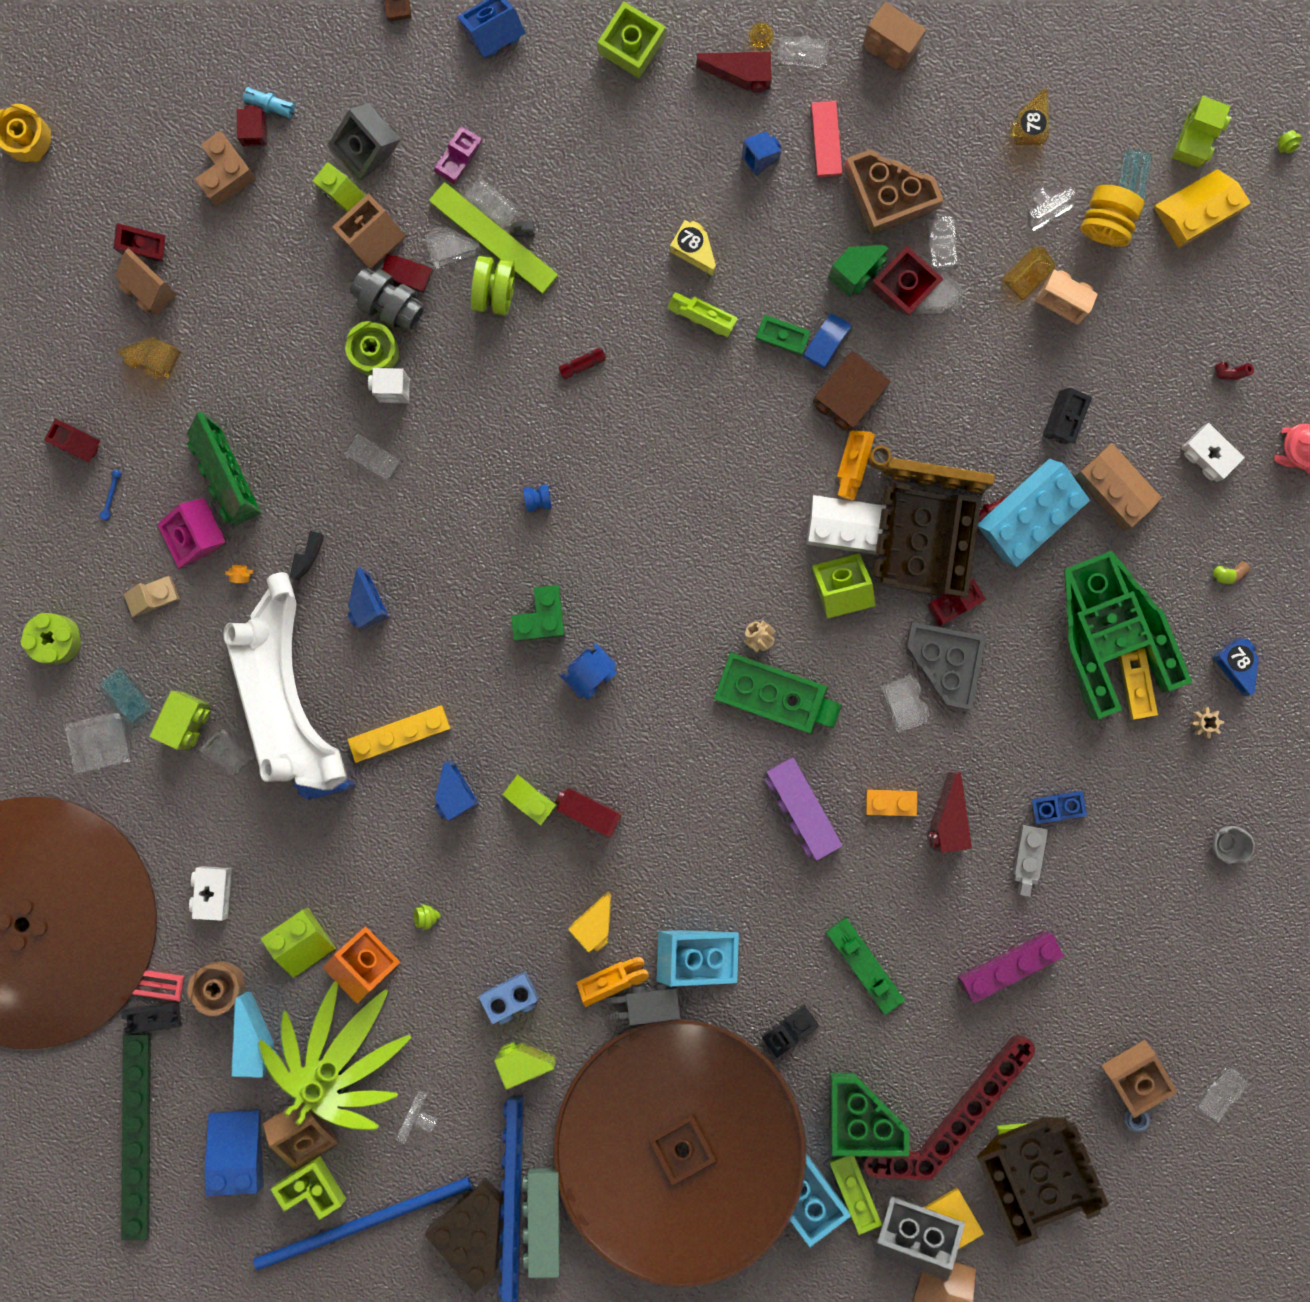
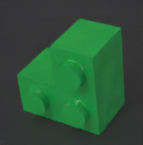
[511,585,566,642]

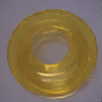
[749,22,774,48]

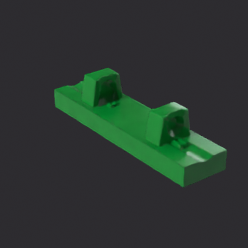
[825,917,905,1015]

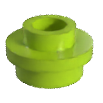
[1277,130,1302,153]

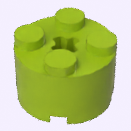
[345,321,399,377]
[21,613,81,665]

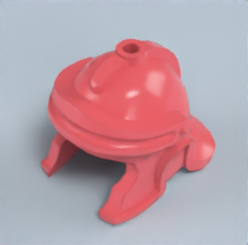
[1274,424,1310,474]

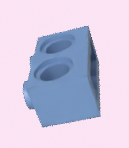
[479,971,539,1025]

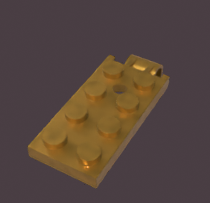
[868,446,995,494]

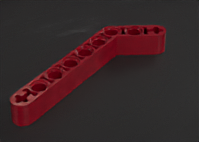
[861,1035,1035,1180]

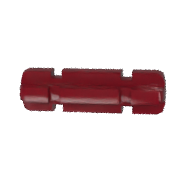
[559,348,606,379]

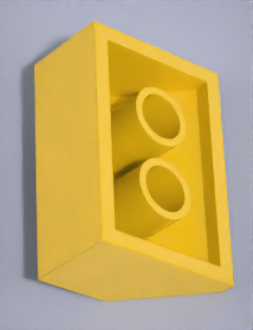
[1154,169,1251,248]

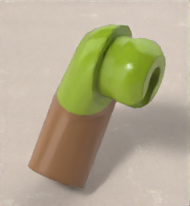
[1212,561,1251,585]

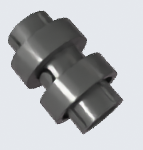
[350,268,425,331]

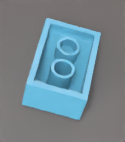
[657,930,739,986]
[232,992,278,1077]

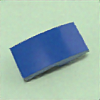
[803,313,852,369]
[1032,791,1087,824]

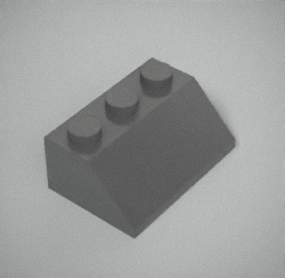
[874,1196,965,1281]

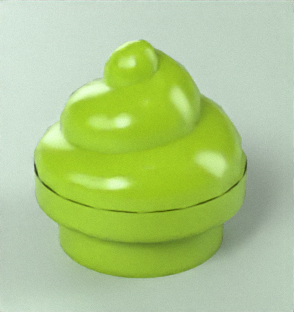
[414,904,441,930]

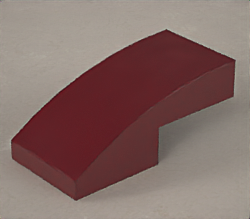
[382,254,433,293]
[927,578,986,626]

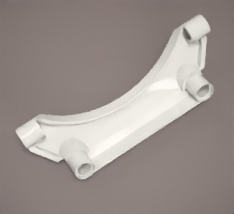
[224,572,347,790]

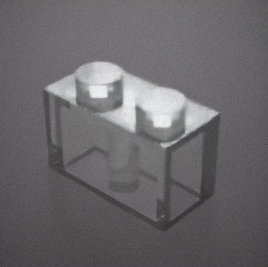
[880,675,930,733]

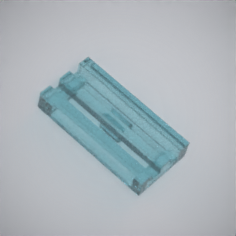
[1119,149,1151,200]

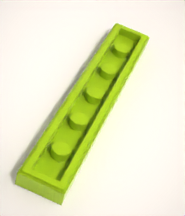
[429,182,559,295]

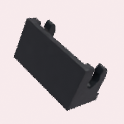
[1043,388,1092,444]
[121,1001,182,1034]

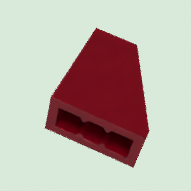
[555,787,622,838]

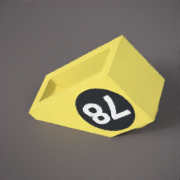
[670,220,716,276]

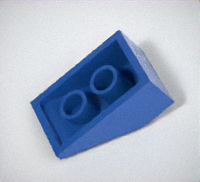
[205,1110,264,1196]

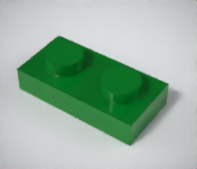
[755,314,811,356]

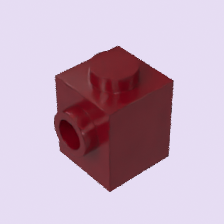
[237,106,267,146]

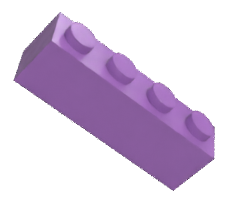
[764,757,843,861]

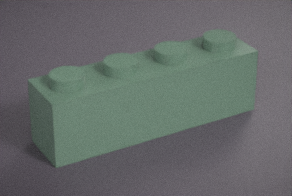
[523,1168,560,1278]

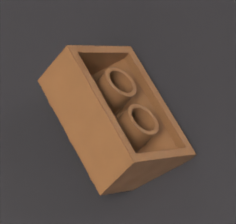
[1075,443,1162,531]

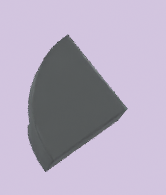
[510,221,535,237]

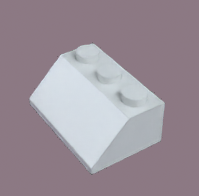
[806,495,886,555]

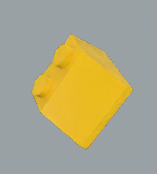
[568,892,611,952]

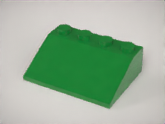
[187,411,261,526]

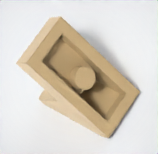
[124,576,180,618]

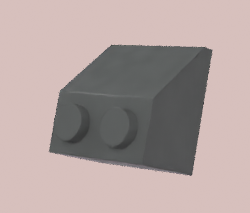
[329,103,400,180]

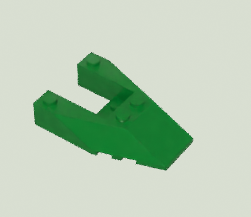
[1064,551,1192,720]

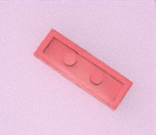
[811,101,842,178]

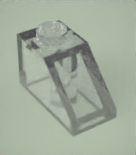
[424,227,482,269]
[910,271,966,316]

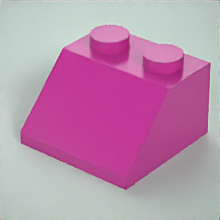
[157,498,225,569]

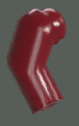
[1215,362,1254,380]

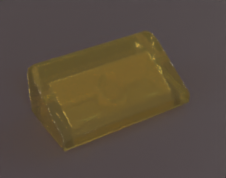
[1002,246,1057,300]

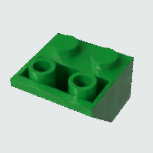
[828,245,889,298]

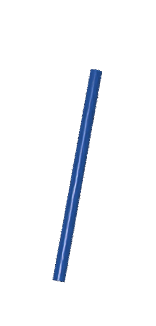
[253,1177,472,1271]

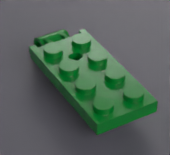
[713,652,842,734]

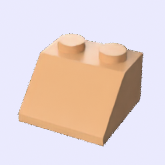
[1035,270,1098,325]

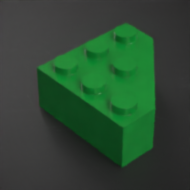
[829,1073,909,1156]

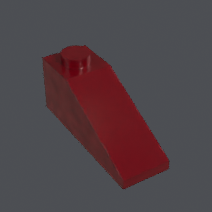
[696,51,772,93]

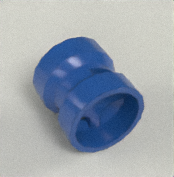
[523,484,552,513]

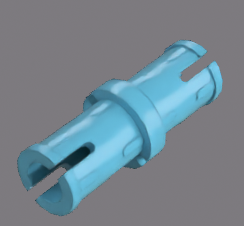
[243,87,295,119]

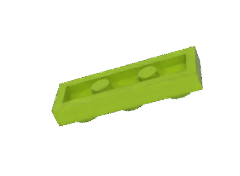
[829,1156,882,1235]

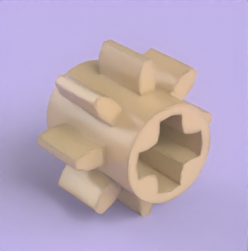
[744,620,776,653]
[1189,707,1224,739]

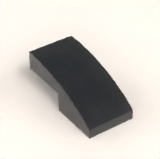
[290,531,324,581]
[762,1005,819,1058]

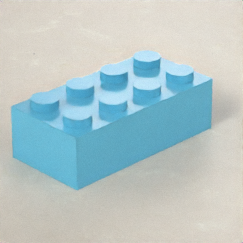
[978,459,1090,567]
[790,1153,851,1247]

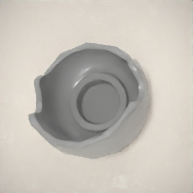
[1212,826,1255,864]

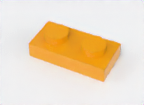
[865,790,917,816]

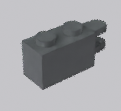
[607,983,680,1025]

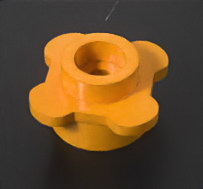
[225,565,253,583]

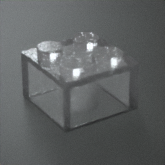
[64,713,133,774]

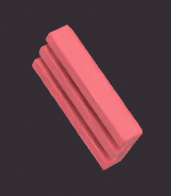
[132,970,184,1002]

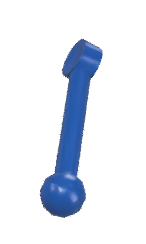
[100,470,121,520]

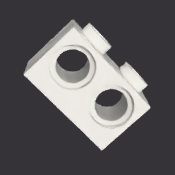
[368,368,410,403]

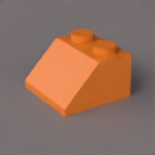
[322,926,400,1004]

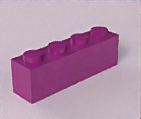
[958,931,1064,1003]

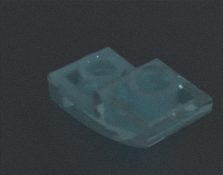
[99,666,151,723]

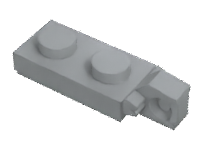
[1013,825,1048,897]

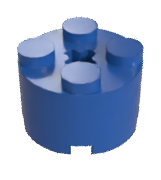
[559,642,617,700]

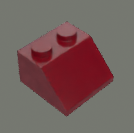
[871,246,944,316]

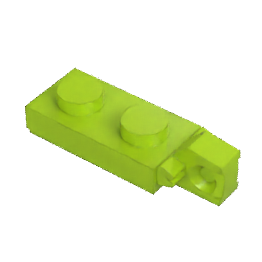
[668,292,738,337]

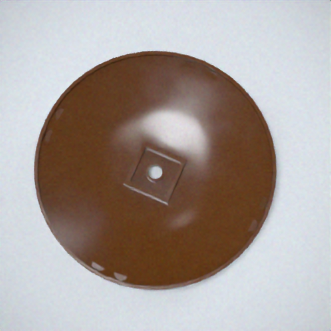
[0,797,157,1049]
[554,1020,807,1286]

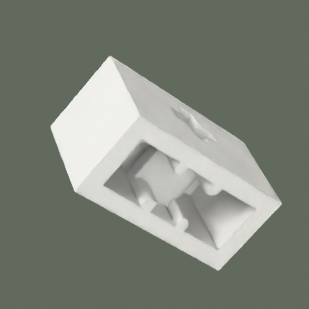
[1181,423,1245,483]
[189,866,232,921]

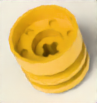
[1080,185,1145,247]

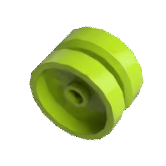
[471,256,515,316]

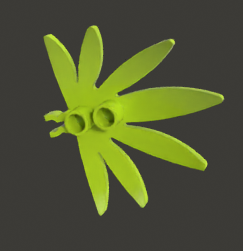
[258,981,411,1130]

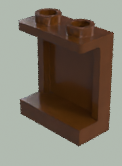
[813,351,891,431]

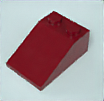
[928,772,972,853]

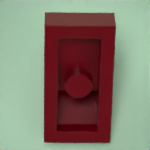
[113,223,165,261]

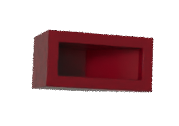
[44,419,100,463]

